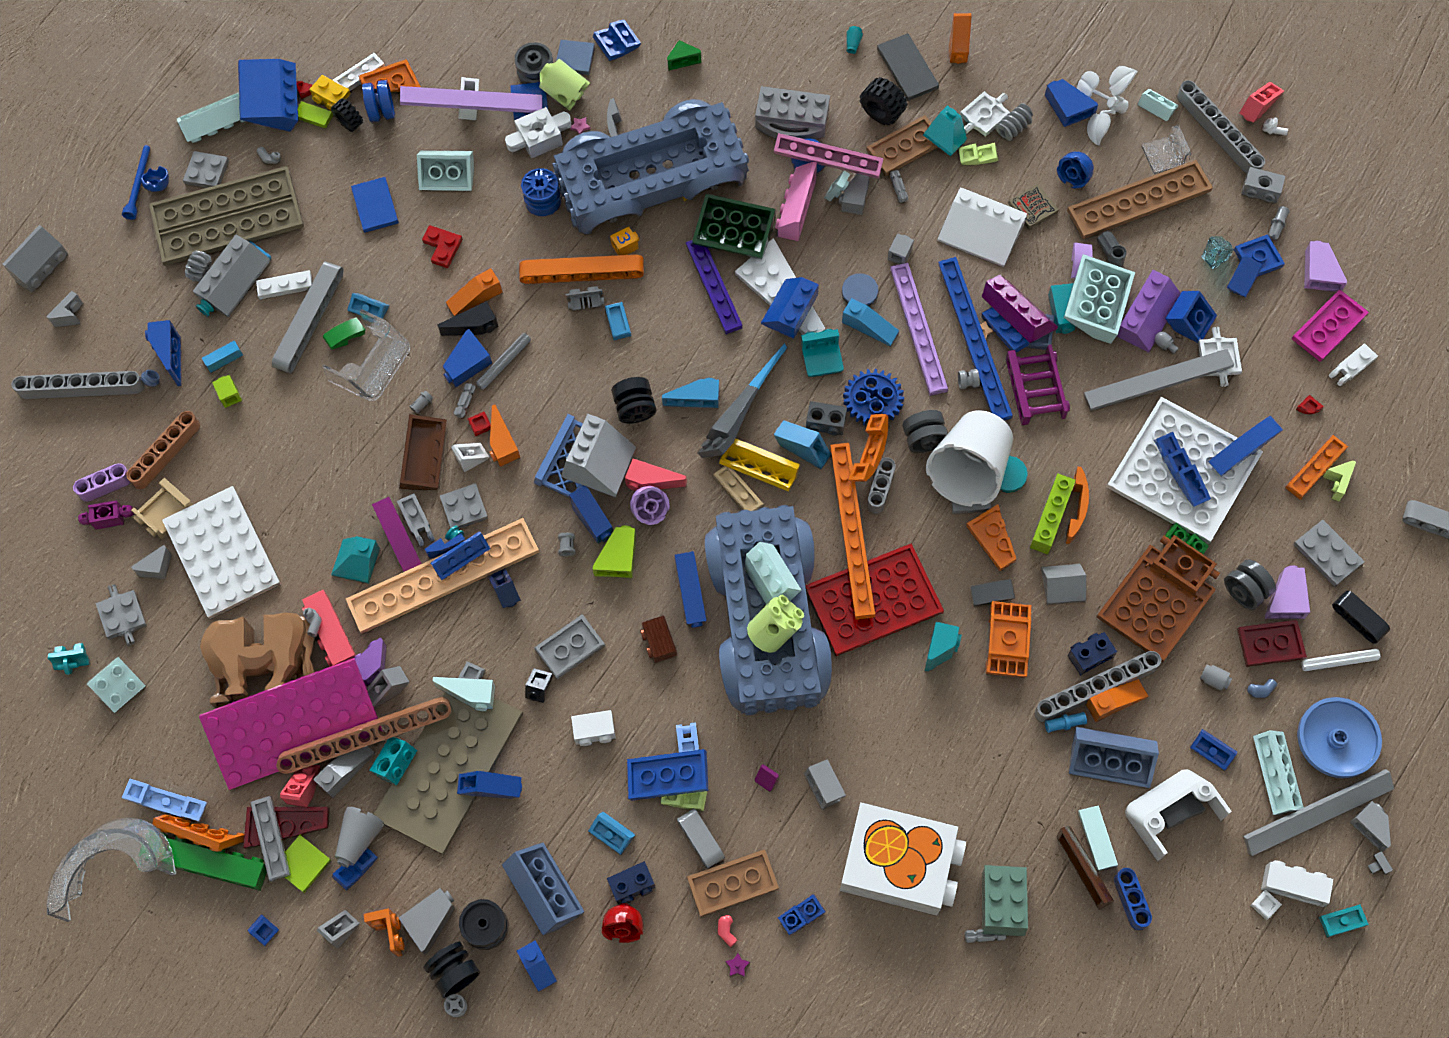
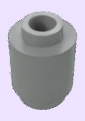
[1200,665,1232,691]

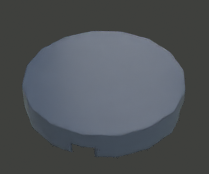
[842,274,878,306]

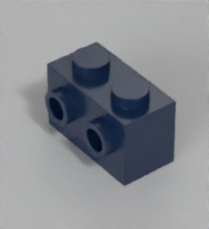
[1068,632,1117,676]
[607,861,656,905]

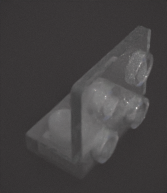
[1142,125,1192,174]

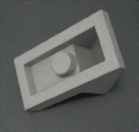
[46,291,83,327]

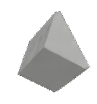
[1041,564,1086,605]

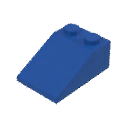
[145,320,181,386]

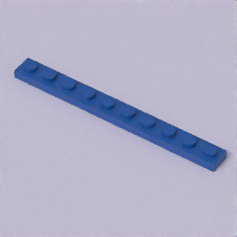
[938,257,1013,420]

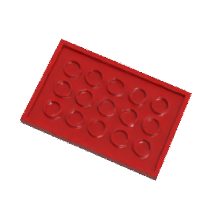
[805,543,944,656]

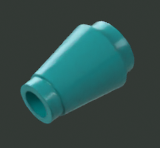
[846,26,863,54]

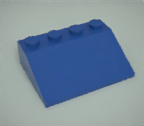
[238,59,298,132]

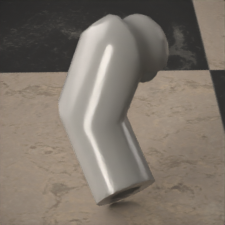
[256,147,281,164]
[303,608,322,637]

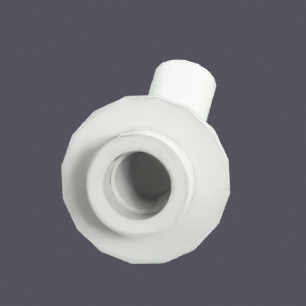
[1262,118,1288,136]

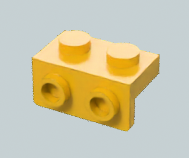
[309,75,351,111]

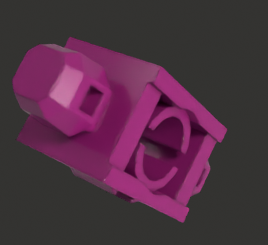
[78,500,134,530]

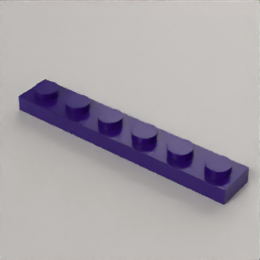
[686,240,743,334]

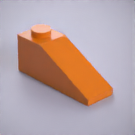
[949,13,972,64]
[446,268,502,316]
[489,404,520,467]
[1086,679,1148,722]

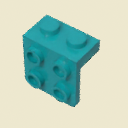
[801,329,844,377]

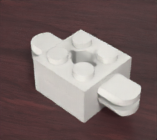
[505,107,571,159]

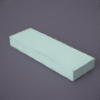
[1078,805,1118,871]

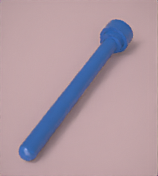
[122,145,150,220]

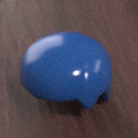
[141,166,169,192]

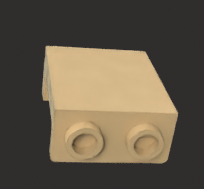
[131,478,193,539]

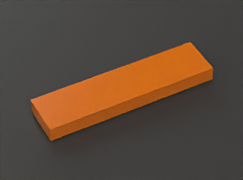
[1285,435,1348,500]

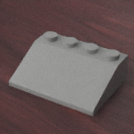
[561,414,636,497]

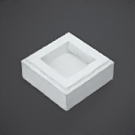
[1251,889,1282,920]

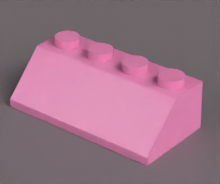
[775,161,817,241]

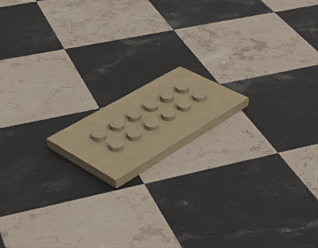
[149,166,304,266]
[374,692,523,855]

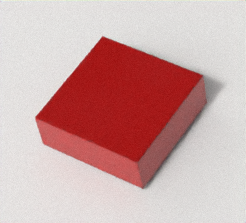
[468,411,491,437]

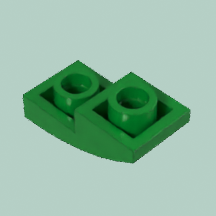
[323,317,365,350]
[1165,523,1209,554]

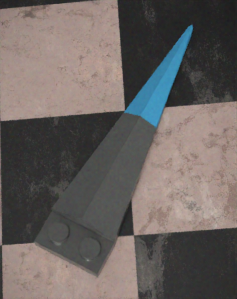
[698,343,787,458]

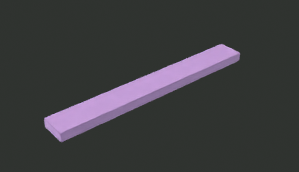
[400,86,542,113]
[890,263,948,396]

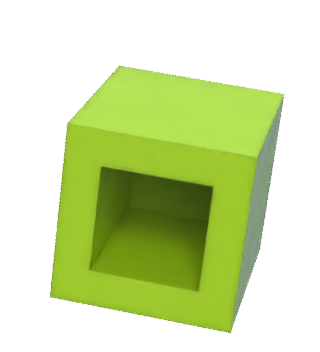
[212,375,242,408]

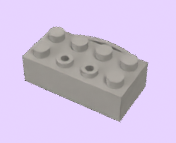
[755,86,830,140]

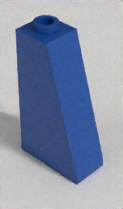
[674,551,706,628]

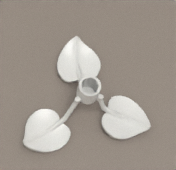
[1077,66,1138,145]

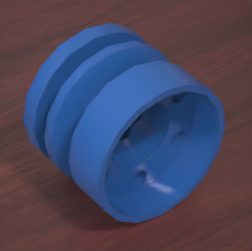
[521,168,562,216]

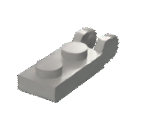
[397,493,435,547]

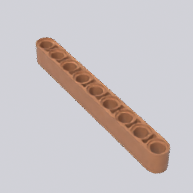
[276,697,451,774]

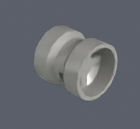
[958,369,980,389]

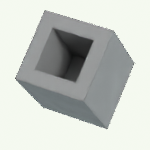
[888,233,914,265]

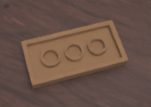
[866,115,938,176]
[687,849,779,917]

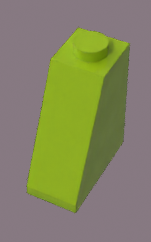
[593,525,636,578]

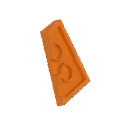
[358,59,421,93]
[966,504,1017,571]

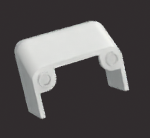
[1125,770,1232,861]

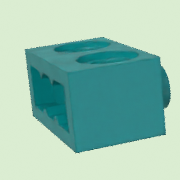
[369,737,418,786]

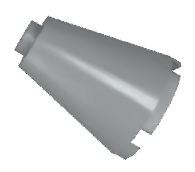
[335,807,384,868]

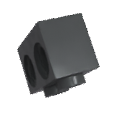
[806,401,847,436]

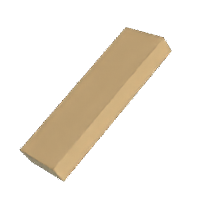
[713,466,764,511]

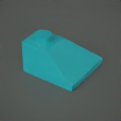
[923,105,967,156]
[331,536,380,584]

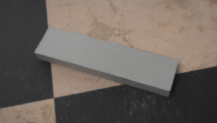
[250,796,291,881]

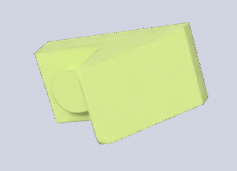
[1323,461,1356,501]

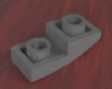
[971,579,1015,606]
[1159,793,1206,829]

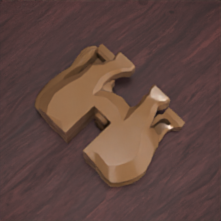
[200,612,315,708]

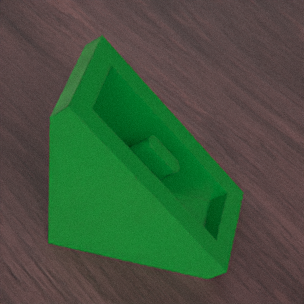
[667,40,702,71]

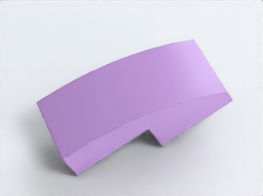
[1071,243,1092,279]

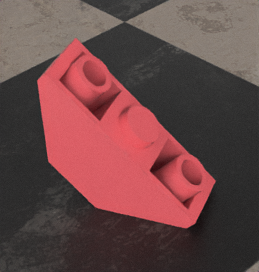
[280,765,320,807]

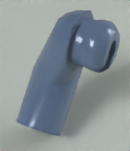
[1247,679,1278,698]

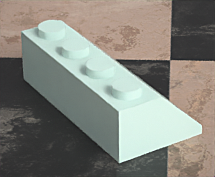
[177,92,244,143]

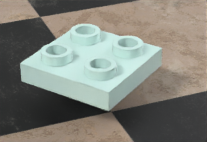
[87,657,146,713]

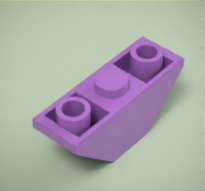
[354,638,386,686]

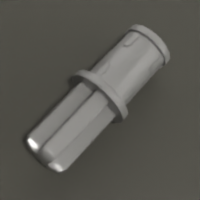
[1268,206,1290,240]

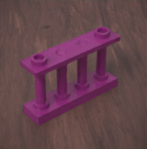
[1005,344,1070,426]

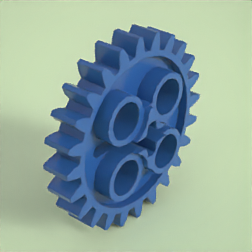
[843,369,904,425]

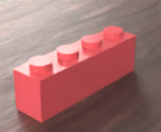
[302,589,356,667]

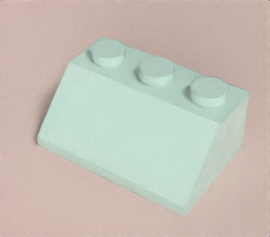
[417,150,474,191]
[745,542,801,605]

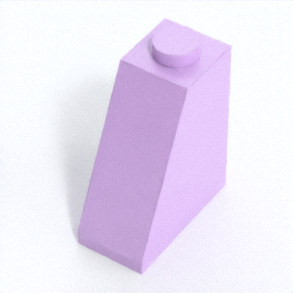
[1304,241,1347,292]
[1265,566,1310,619]

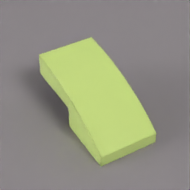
[959,143,998,165]
[661,791,707,811]

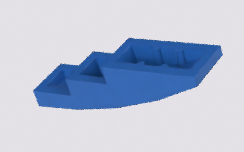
[1208,416,1283,477]
[1154,432,1211,507]

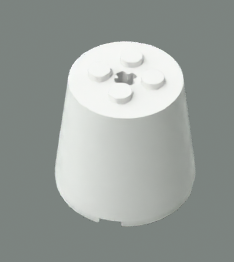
[926,411,1013,507]

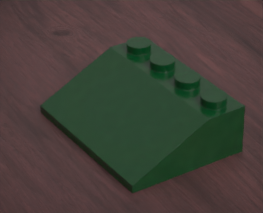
[692,194,776,259]

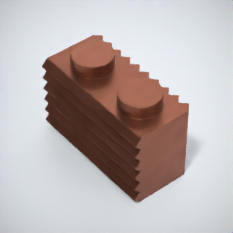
[640,615,677,663]

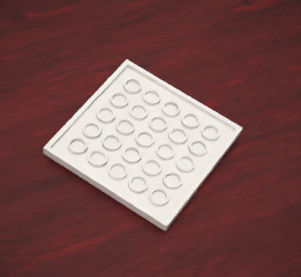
[1107,397,1263,544]

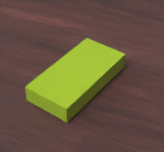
[298,101,333,129]

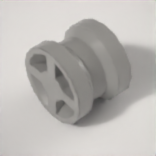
[444,994,468,1018]

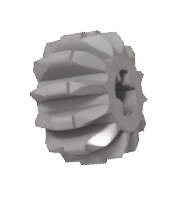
[185,251,212,282]

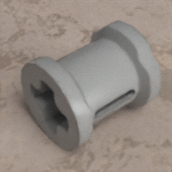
[558,532,575,557]

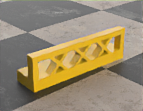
[719,438,800,492]

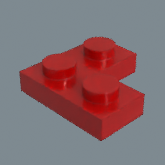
[422,225,463,268]

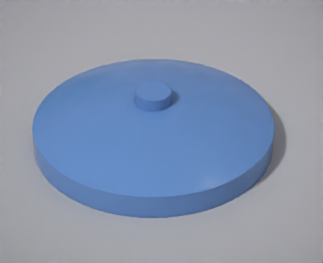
[1297,697,1382,778]

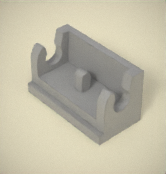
[804,759,846,810]

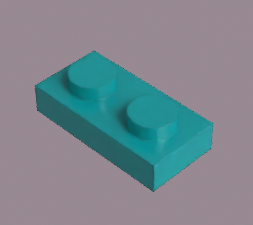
[1319,904,1369,938]

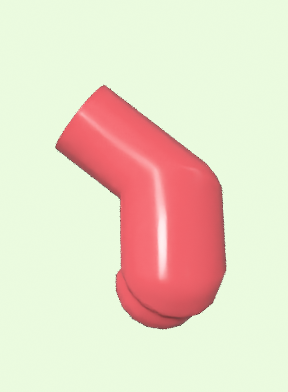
[718,915,738,948]

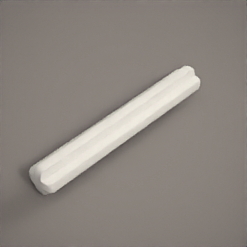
[1301,649,1381,671]

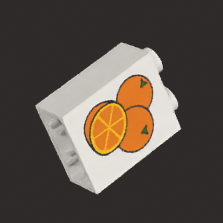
[840,802,966,915]

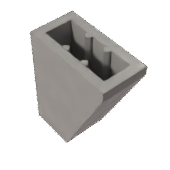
[399,888,455,955]

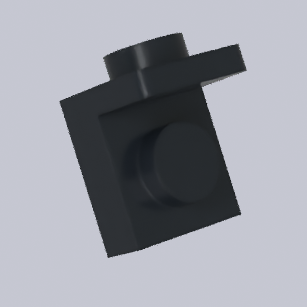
[525,668,552,703]

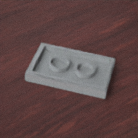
[534,614,605,680]

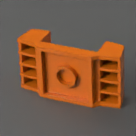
[985,601,1031,678]

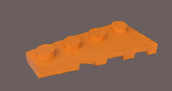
[152,814,245,851]

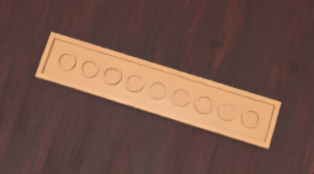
[346,518,539,634]

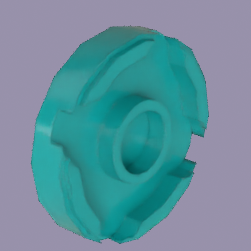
[1000,456,1028,493]

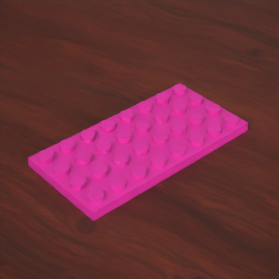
[199,658,383,790]

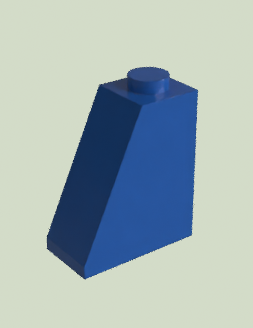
[1045,79,1098,127]
[443,329,492,387]
[569,485,613,544]
[457,771,522,799]

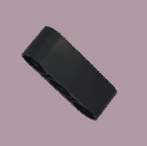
[1332,590,1390,644]

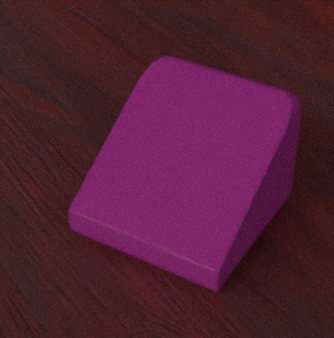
[755,764,779,792]

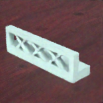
[1253,730,1304,815]

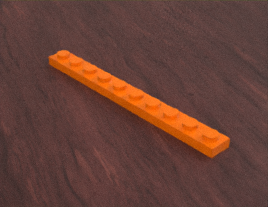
[830,443,875,620]

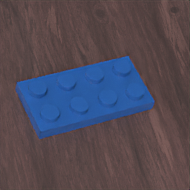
[627,749,709,801]

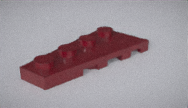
[244,807,330,849]

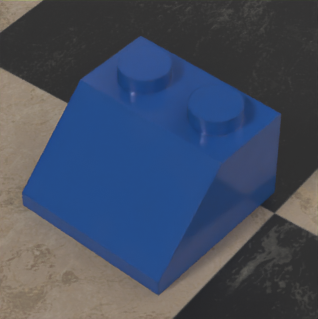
[1165,291,1217,343]

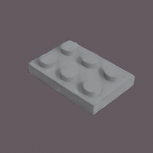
[1293,520,1365,587]

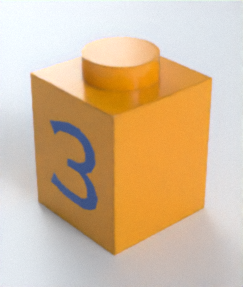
[610,226,640,255]

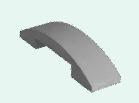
[607,98,622,137]

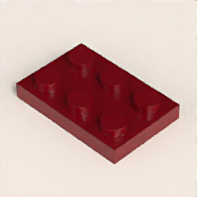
[1237,620,1307,667]

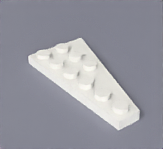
[735,238,825,335]

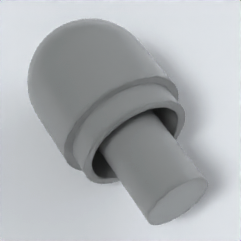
[1155,332,1179,354]

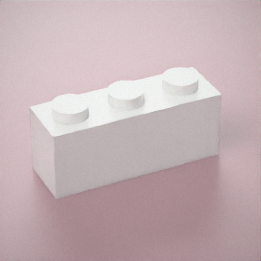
[1261,861,1333,907]

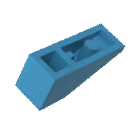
[842,298,899,346]
[662,378,719,408]

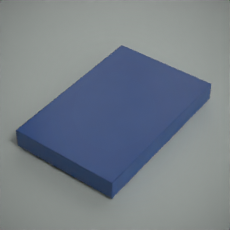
[351,177,399,233]

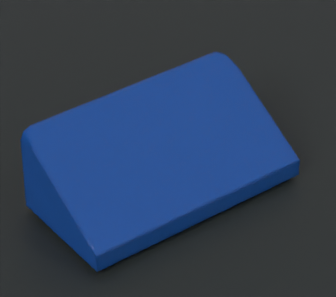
[1227,255,1263,298]
[1190,729,1237,770]

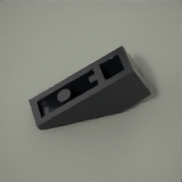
[437,301,499,336]

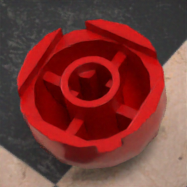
[601,903,644,943]

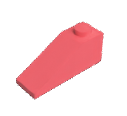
[1239,82,1284,123]
[625,459,687,491]

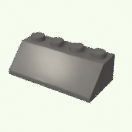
[193,235,271,317]

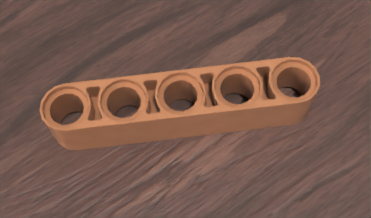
[126,411,200,489]

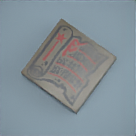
[1008,184,1059,229]

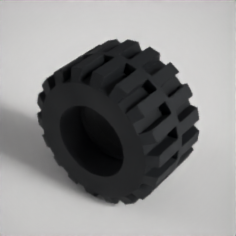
[860,77,907,125]

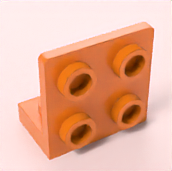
[364,908,405,957]

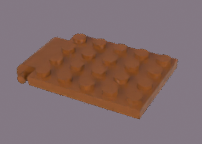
[1096,535,1220,663]

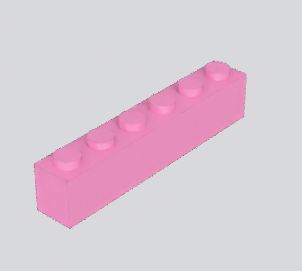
[774,133,883,179]

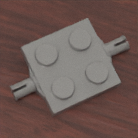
[95,585,147,646]

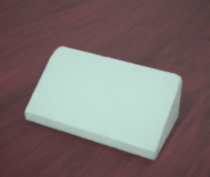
[1138,89,1178,121]

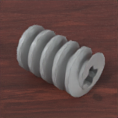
[995,103,1033,141]

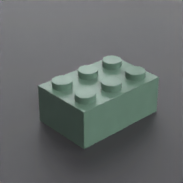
[982,865,1028,936]

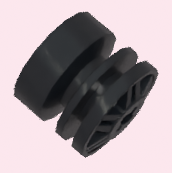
[611,377,657,424]
[423,941,481,998]

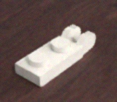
[1329,343,1378,387]

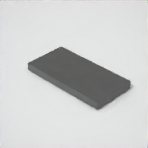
[877,33,939,101]

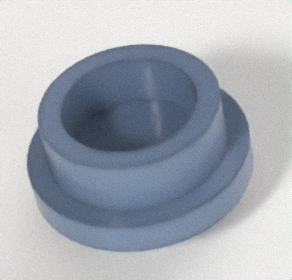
[141,369,160,387]

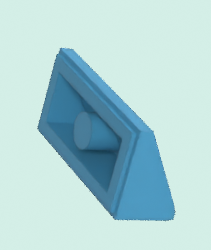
[347,293,389,323]
[202,340,243,373]
[588,812,635,855]

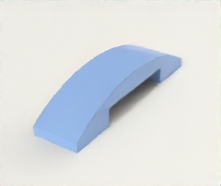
[122,779,207,822]

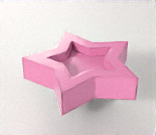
[570,117,590,134]

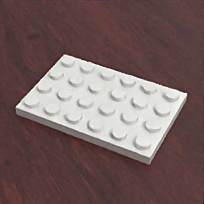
[162,486,281,619]

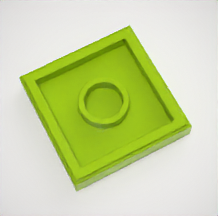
[285,835,332,893]

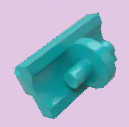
[48,643,90,675]

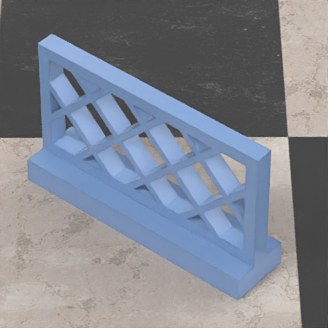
[534,414,583,498]

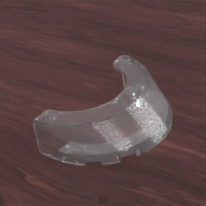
[47,818,176,922]

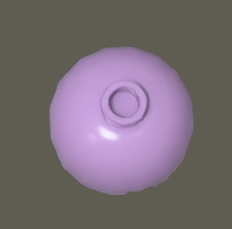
[630,486,670,525]

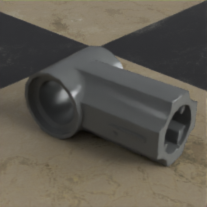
[1097,231,1127,267]

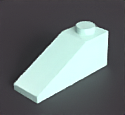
[433,677,495,711]

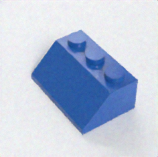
[761,277,819,339]

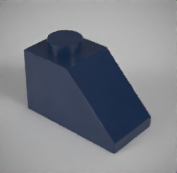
[488,568,521,608]

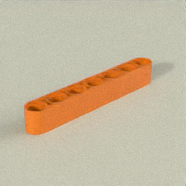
[519,255,644,284]

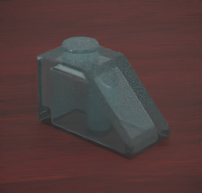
[1201,236,1234,269]

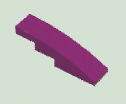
[372,497,421,572]

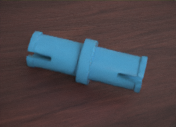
[1044,712,1087,733]

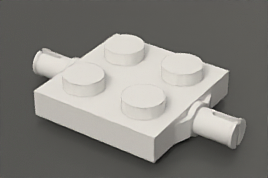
[960,91,1010,137]
[1198,327,1242,387]

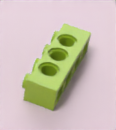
[1030,473,1076,555]

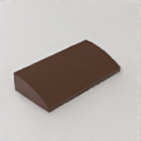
[399,414,447,490]
[1056,826,1114,910]

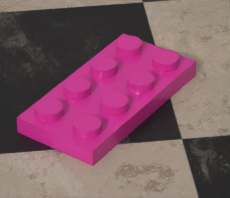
[1292,289,1369,362]

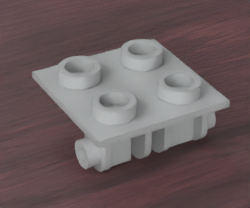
[566,286,605,311]

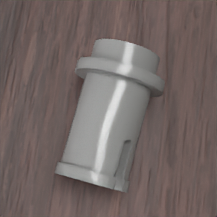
[409,391,433,414]

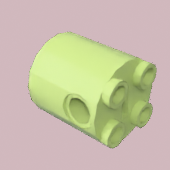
[539,59,590,111]
[747,595,804,653]

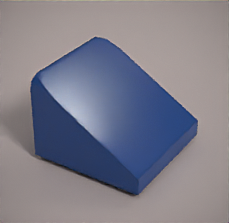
[247,914,279,946]

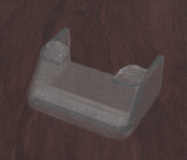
[322,309,410,401]

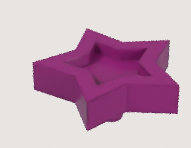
[725,953,750,977]

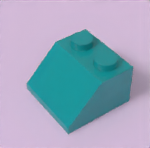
[924,622,962,672]

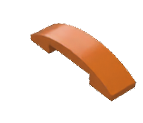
[849,414,888,482]
[1066,466,1089,544]

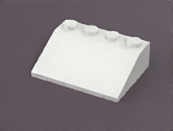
[937,187,1027,267]

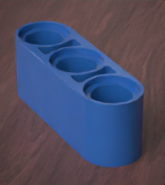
[1114,868,1152,930]

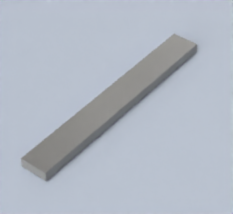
[1084,349,1234,411]
[1243,769,1394,856]

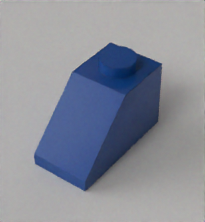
[517,940,557,992]

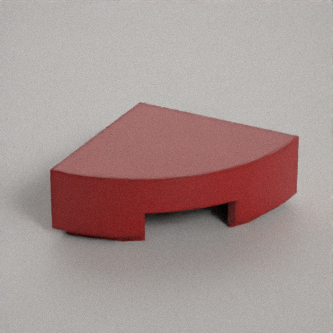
[296,81,313,99]
[1296,395,1324,414]

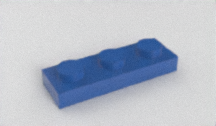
[982,307,1029,352]
[430,531,491,580]

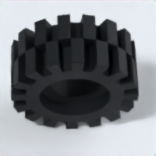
[331,98,363,132]

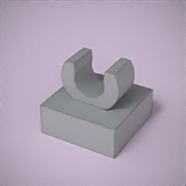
[1368,851,1393,875]

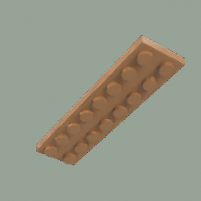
[1067,160,1213,239]

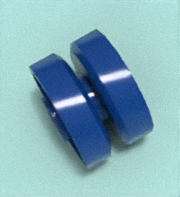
[362,80,395,122]

